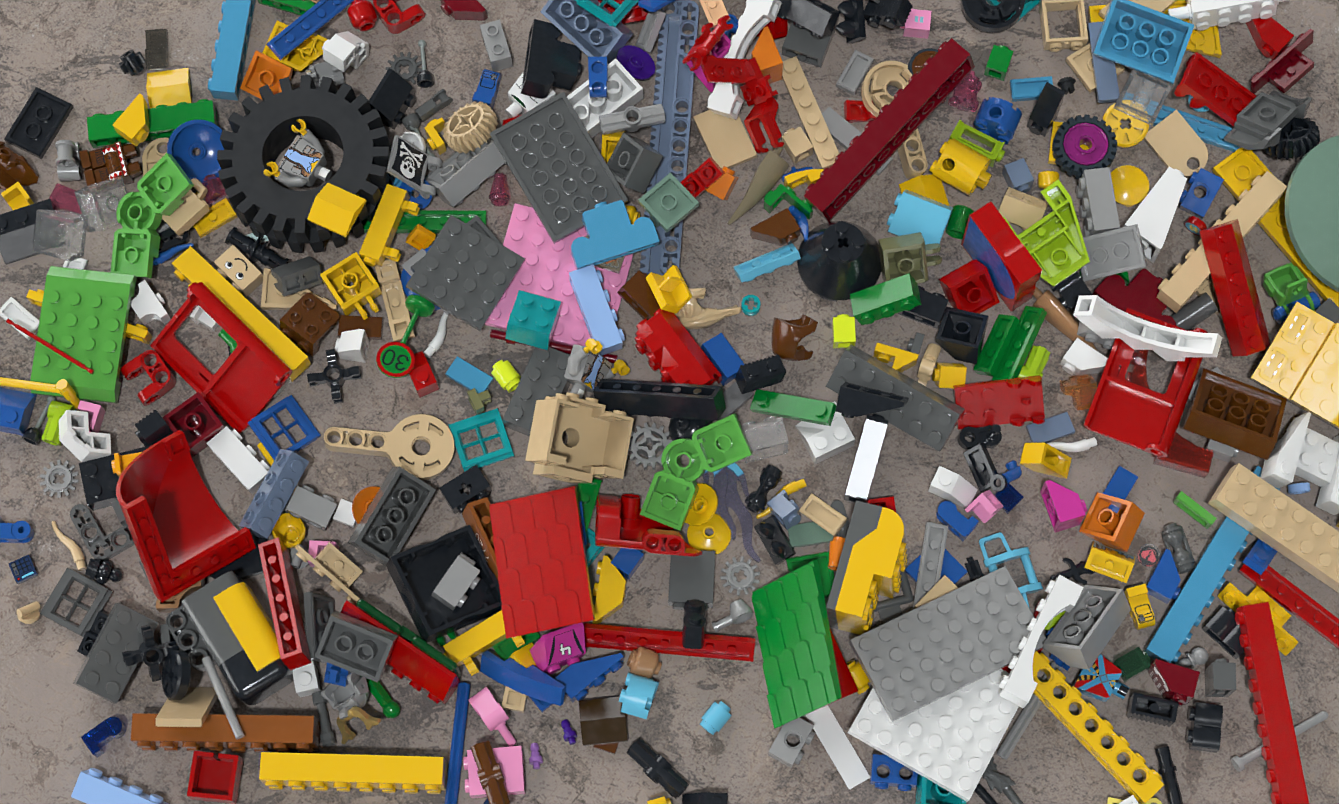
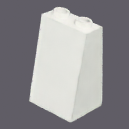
[1124,166,1187,263]

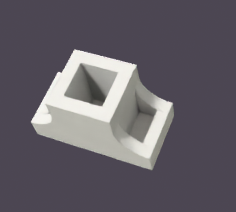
[130,280,171,325]

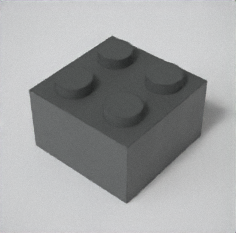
[607,133,663,194]

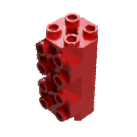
[634,308,722,386]

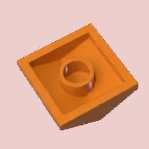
[240,50,293,99]

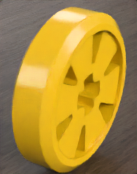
[1102,101,1149,148]

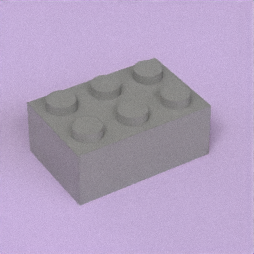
[1076,167,1120,237]

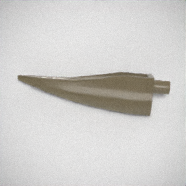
[727,147,789,225]

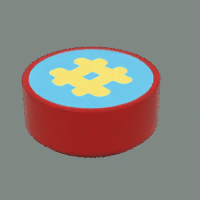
[1184,216,1207,236]

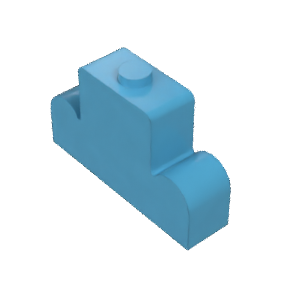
[571,200,660,270]

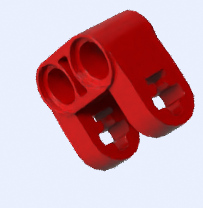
[373,0,426,34]
[121,350,176,406]

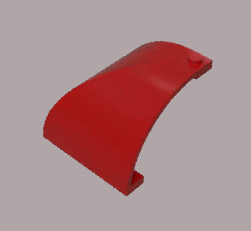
[116,430,256,603]

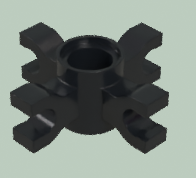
[307,349,362,404]
[122,625,179,682]

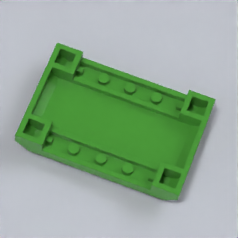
[30,266,137,404]

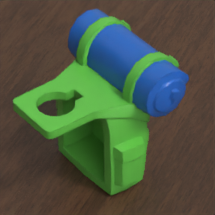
[1263,263,1321,325]

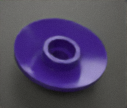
[617,45,655,80]

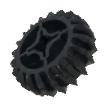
[1265,117,1320,160]

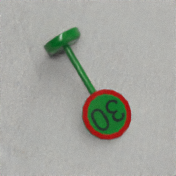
[376,295,435,378]

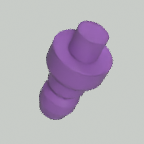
[529,743,543,769]

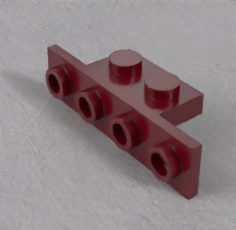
[1251,28,1314,94]

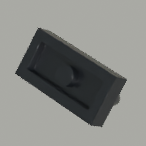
[835,0,866,44]
[754,516,796,565]

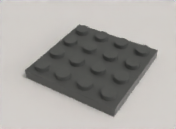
[406,215,525,331]

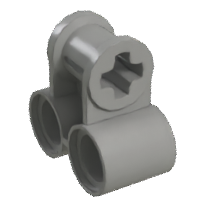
[55,140,82,182]

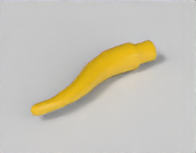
[756,479,807,519]

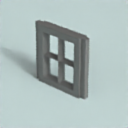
[40,568,113,637]

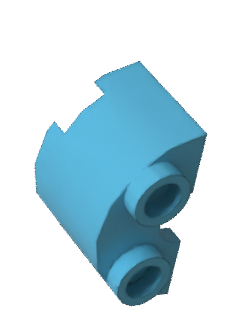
[619,672,659,720]

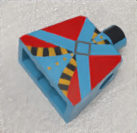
[1073,654,1129,702]

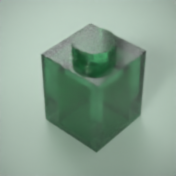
[1113,647,1151,683]

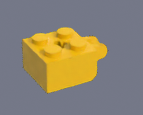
[320,252,382,320]

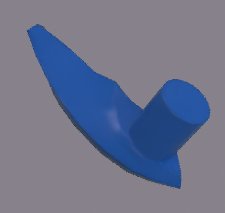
[789,205,809,241]

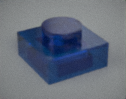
[995,483,1024,514]

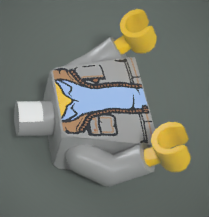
[263,119,332,188]
[564,338,630,399]

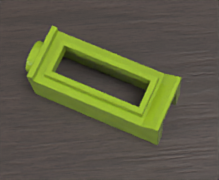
[949,120,1006,167]

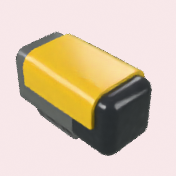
[166,571,294,705]

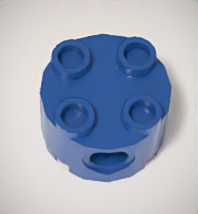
[973,97,1022,144]

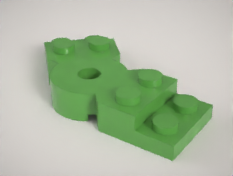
[110,153,194,278]
[640,414,753,531]

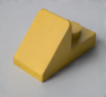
[873,343,919,373]

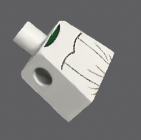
[505,73,556,118]

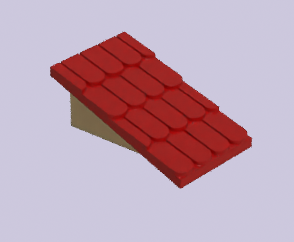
[489,486,595,639]

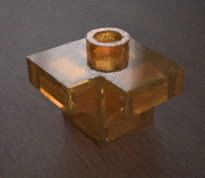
[1060,374,1097,410]

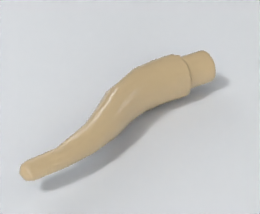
[52,521,87,571]

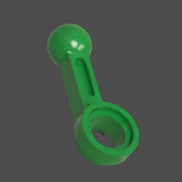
[361,676,401,719]

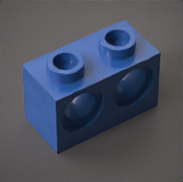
[870,754,918,791]

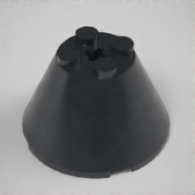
[797,221,881,302]

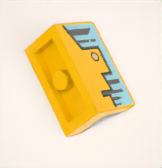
[1084,541,1135,583]

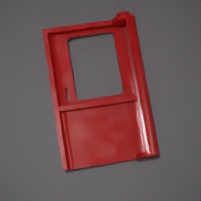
[150,282,292,434]
[1084,308,1207,457]

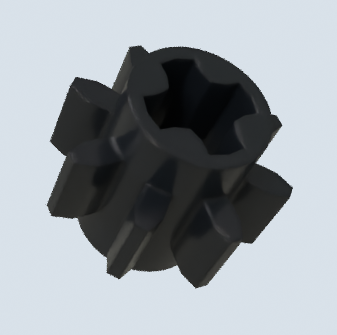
[119,50,146,76]

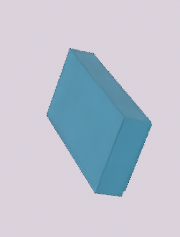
[1009,76,1053,102]
[445,356,494,394]

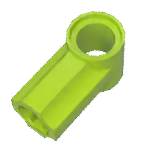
[1018,345,1051,378]
[41,400,75,446]

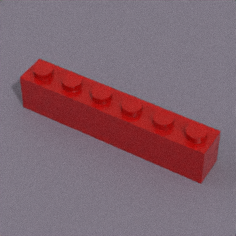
[258,537,311,670]

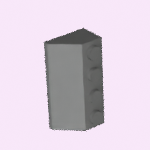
[424,138,506,207]
[1043,585,1131,670]

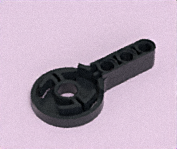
[961,0,1034,33]

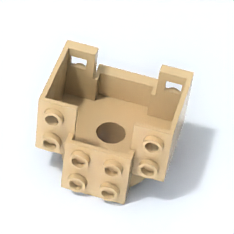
[525,393,634,483]

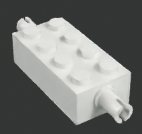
[1168,0,1289,31]

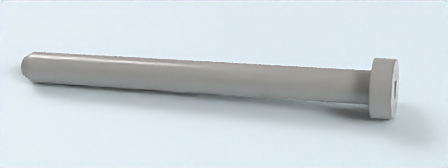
[1231,711,1329,772]

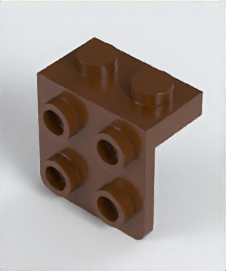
[280,293,339,356]

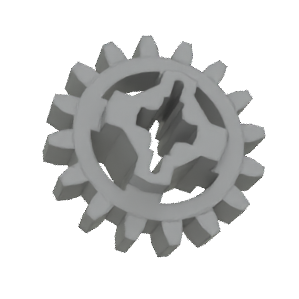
[628,423,672,470]

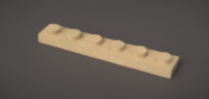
[782,56,839,169]

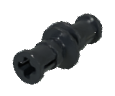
[225,227,290,269]

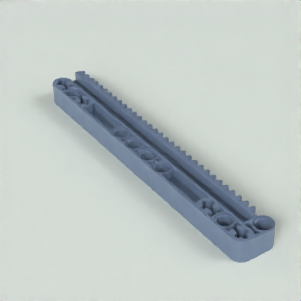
[640,0,699,275]

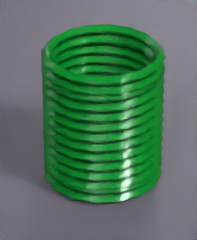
[946,205,974,239]

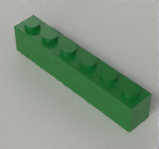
[87,99,218,148]

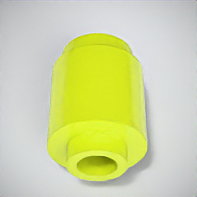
[491,360,521,393]

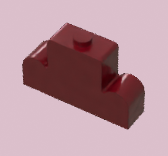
[1093,269,1176,326]

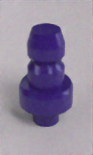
[561,719,577,745]

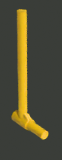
[0,377,80,410]

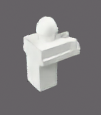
[189,305,219,331]

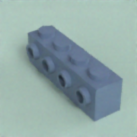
[239,449,309,539]

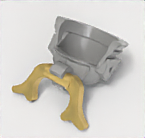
[321,672,381,744]

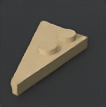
[261,268,337,312]

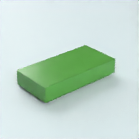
[1173,491,1217,529]

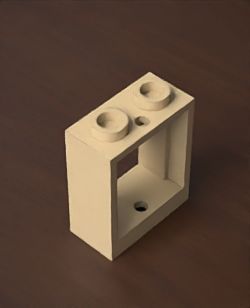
[1039,0,1088,52]

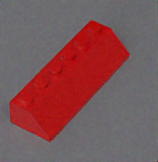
[1199,219,1271,357]
[341,601,460,704]

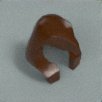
[771,315,818,361]

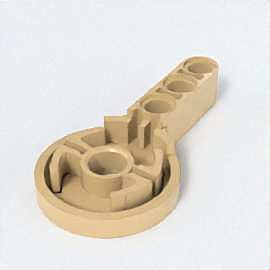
[861,61,928,180]
[324,414,454,480]

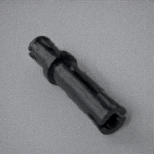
[1155,746,1183,804]

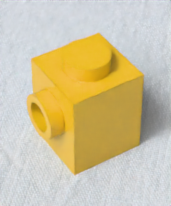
[932,362,967,389]

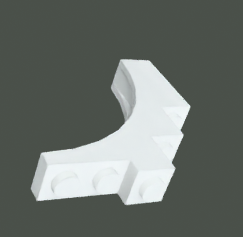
[1073,295,1223,361]

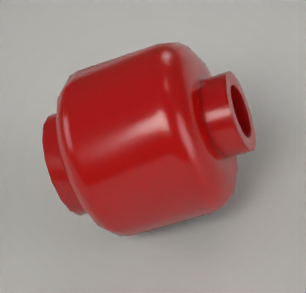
[347,0,378,31]

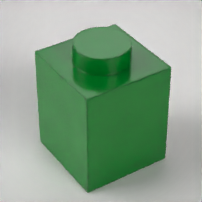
[984,45,1014,81]

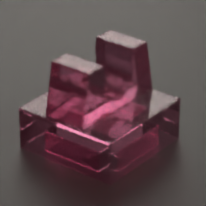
[202,174,227,204]

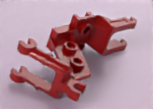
[682,15,784,154]

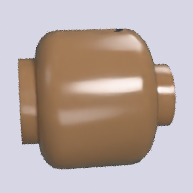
[627,647,662,679]

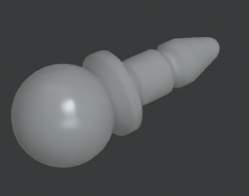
[1175,647,1209,668]

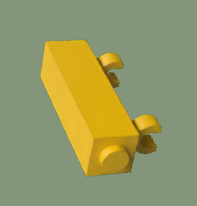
[359,184,420,267]
[443,610,525,676]

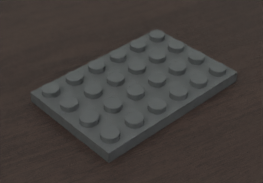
[489,92,628,244]

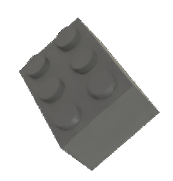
[314,610,398,683]

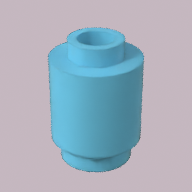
[700,701,732,735]

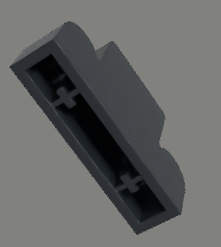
[521,19,582,98]

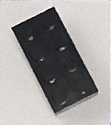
[79,445,152,511]

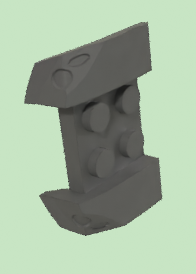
[1224,90,1312,150]

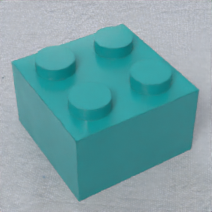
[505,290,561,350]

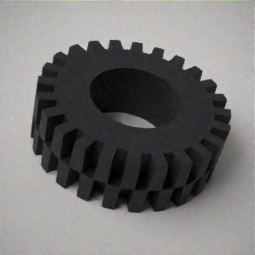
[217,75,395,253]

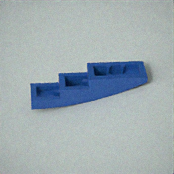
[480,651,565,706]

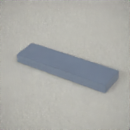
[1087,22,1120,103]

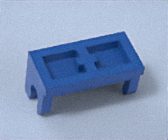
[701,333,744,386]

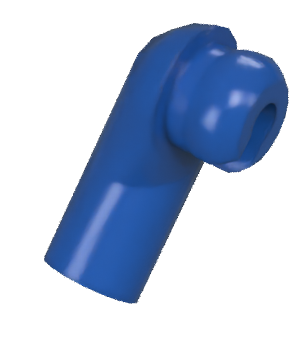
[1002,460,1022,484]

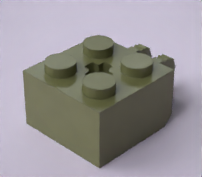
[878,232,942,283]

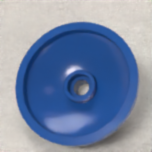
[167,120,224,183]

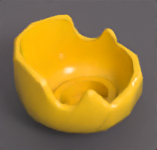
[272,513,306,548]

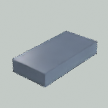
[1026,412,1075,443]

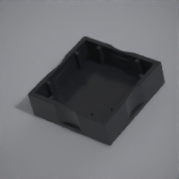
[386,525,502,643]

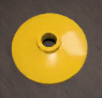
[685,483,718,526]
[687,514,731,555]

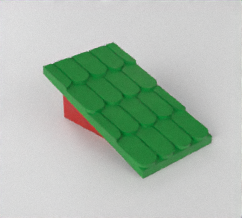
[752,559,858,729]

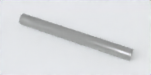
[202,656,245,739]

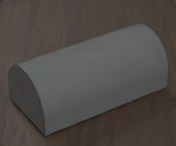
[1171,292,1218,331]

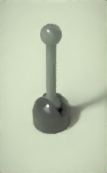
[402,113,435,157]

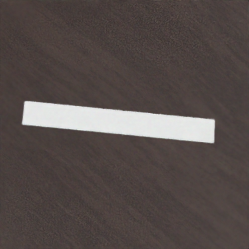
[805,705,870,790]

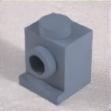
[767,490,801,530]

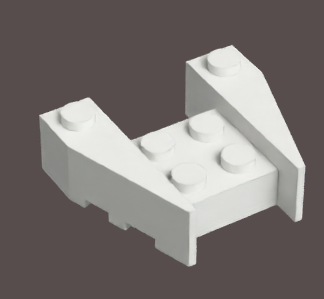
[1260,412,1339,515]

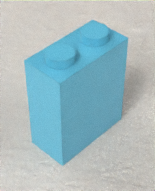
[886,189,953,245]

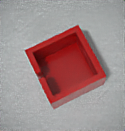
[187,751,243,804]

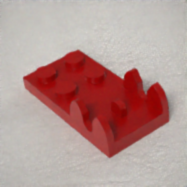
[1174,52,1257,127]
[953,375,1045,430]

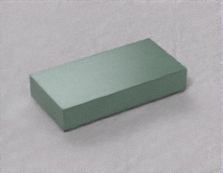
[787,522,834,548]

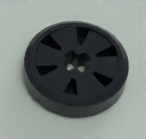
[162,650,191,700]

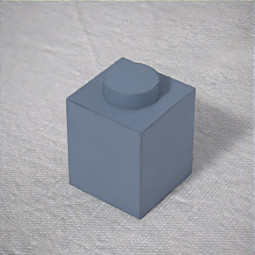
[1002,158,1034,193]

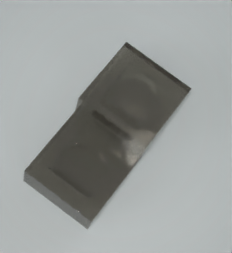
[145,29,168,71]

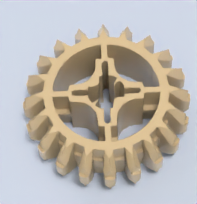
[442,101,498,154]

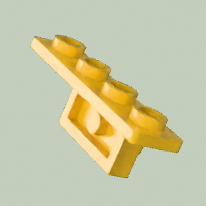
[1218,583,1298,656]

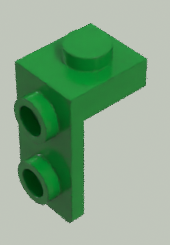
[763,184,813,220]

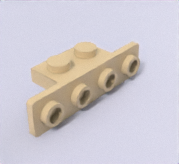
[295,542,363,606]

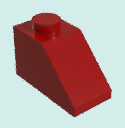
[409,351,439,398]

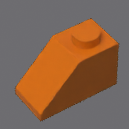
[705,166,739,200]

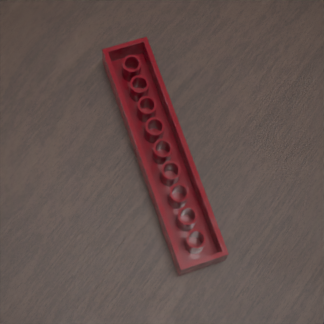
[804,38,975,222]

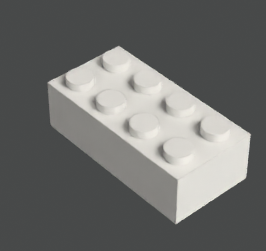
[567,59,643,138]

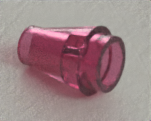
[489,173,510,206]

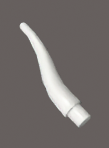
[423,312,448,358]
[1047,437,1097,452]

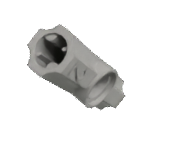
[599,104,665,135]

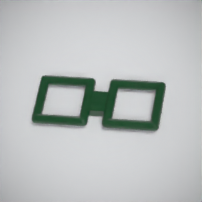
[357,599,461,678]

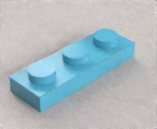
[733,243,801,282]

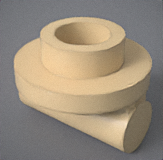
[17,601,40,624]

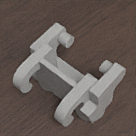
[306,61,345,87]

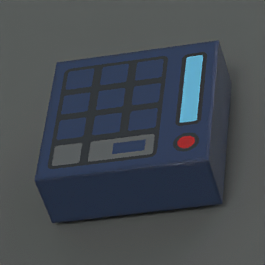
[9,554,39,585]

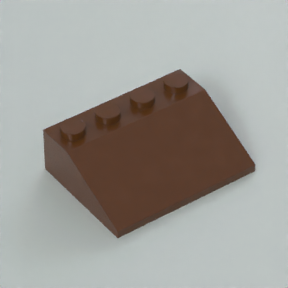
[1183,368,1287,460]

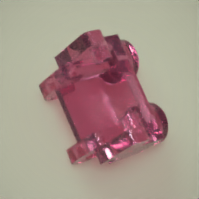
[948,71,982,112]

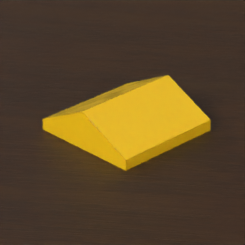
[146,68,192,109]
[899,174,949,206]
[307,183,366,237]

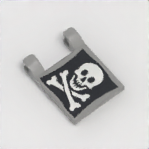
[386,135,442,199]

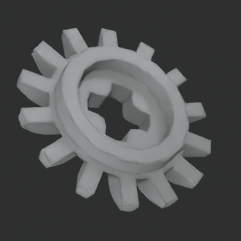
[40,459,79,498]
[720,556,760,596]

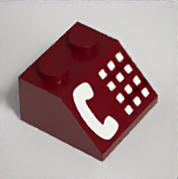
[1147,659,1200,707]

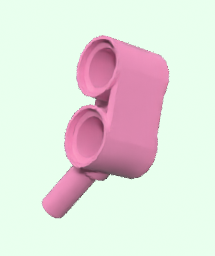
[468,687,517,747]

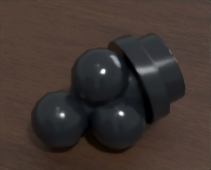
[85,558,122,584]

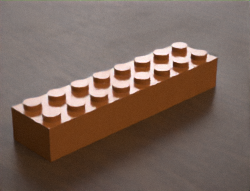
[131,713,320,753]

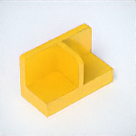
[646,265,692,314]

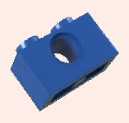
[1179,168,1224,220]

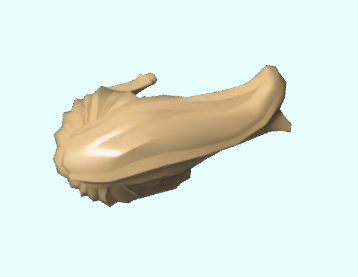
[674,288,742,330]

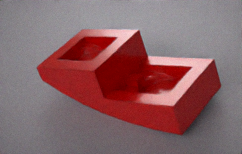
[844,100,876,123]

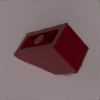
[440,0,488,21]

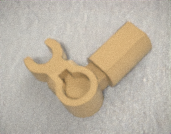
[917,343,941,387]

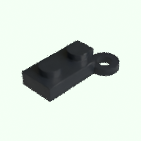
[963,443,1007,492]

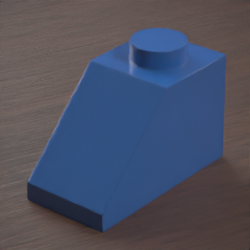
[1146,549,1181,604]

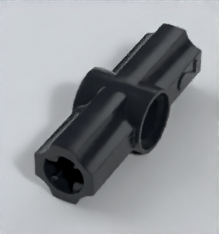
[626,738,689,799]

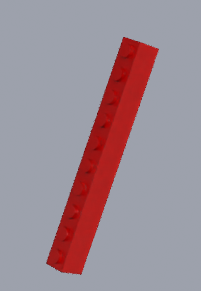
[1235,602,1309,804]

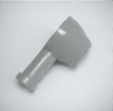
[712,599,753,633]

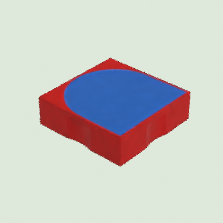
[961,201,1042,312]

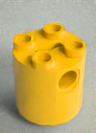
[929,138,992,196]

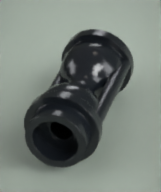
[744,465,783,514]

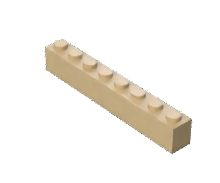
[1157,171,1287,314]

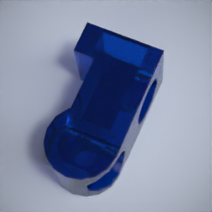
[81,717,126,758]

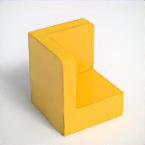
[1,182,34,210]

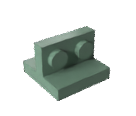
[638,173,699,233]

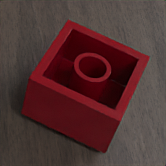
[162,392,225,457]

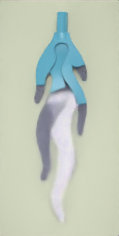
[702,463,761,563]

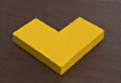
[193,192,237,238]

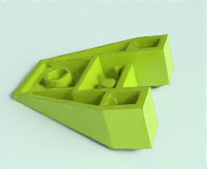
[1003,179,1090,287]

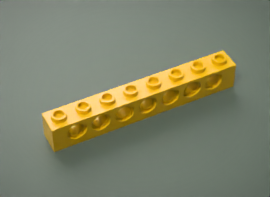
[1033,651,1164,804]

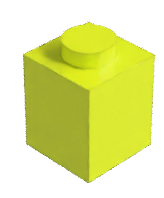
[832,314,856,349]

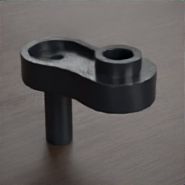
[957,425,1002,450]

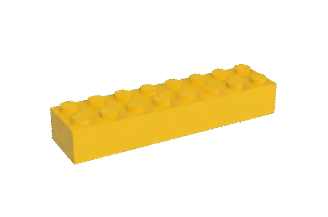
[259,752,448,794]

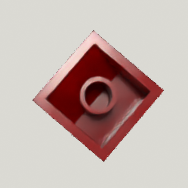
[939,259,1000,314]

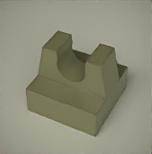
[467,388,492,415]

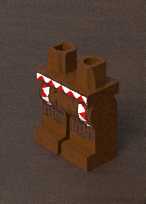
[79,141,143,195]

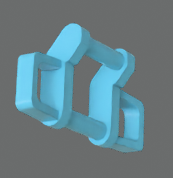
[979,532,1043,611]

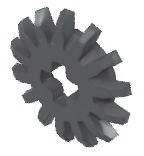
[385,52,422,84]

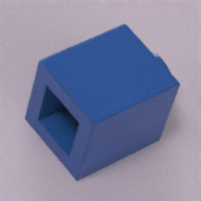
[611,548,644,580]

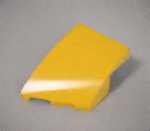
[262,20,328,72]

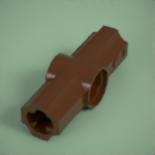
[471,741,510,804]

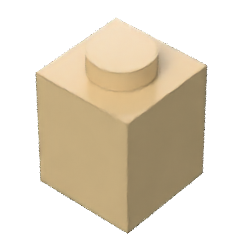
[782,127,813,165]

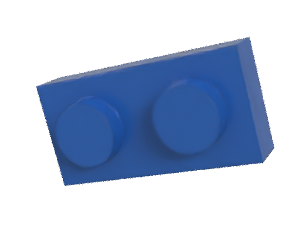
[1243,539,1278,575]

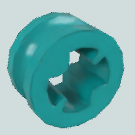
[741,295,761,316]

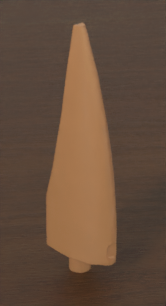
[1033,287,1098,351]

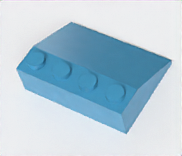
[1093,0,1194,84]

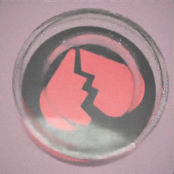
[1137,544,1161,567]

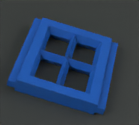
[247,395,321,460]

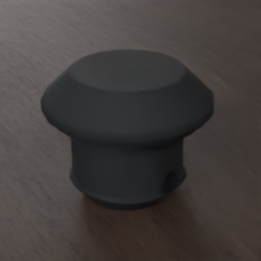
[1057,77,1076,95]

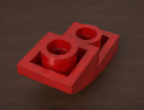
[680,157,725,199]

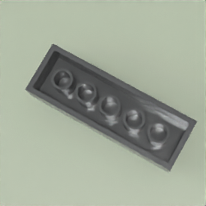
[825,345,965,452]

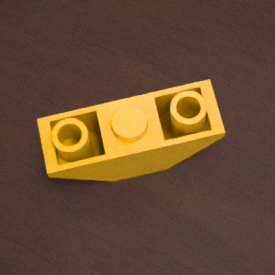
[592,555,627,624]

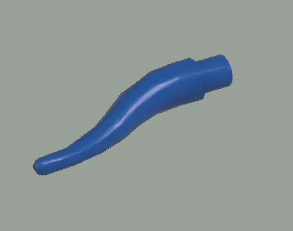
[153,243,194,265]

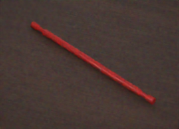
[6,319,94,374]

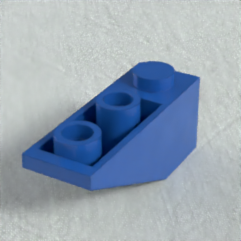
[554,653,624,703]

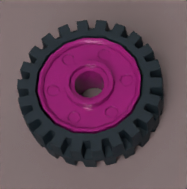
[1052,115,1117,179]

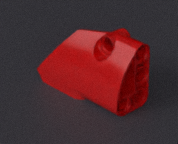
[595,494,702,557]

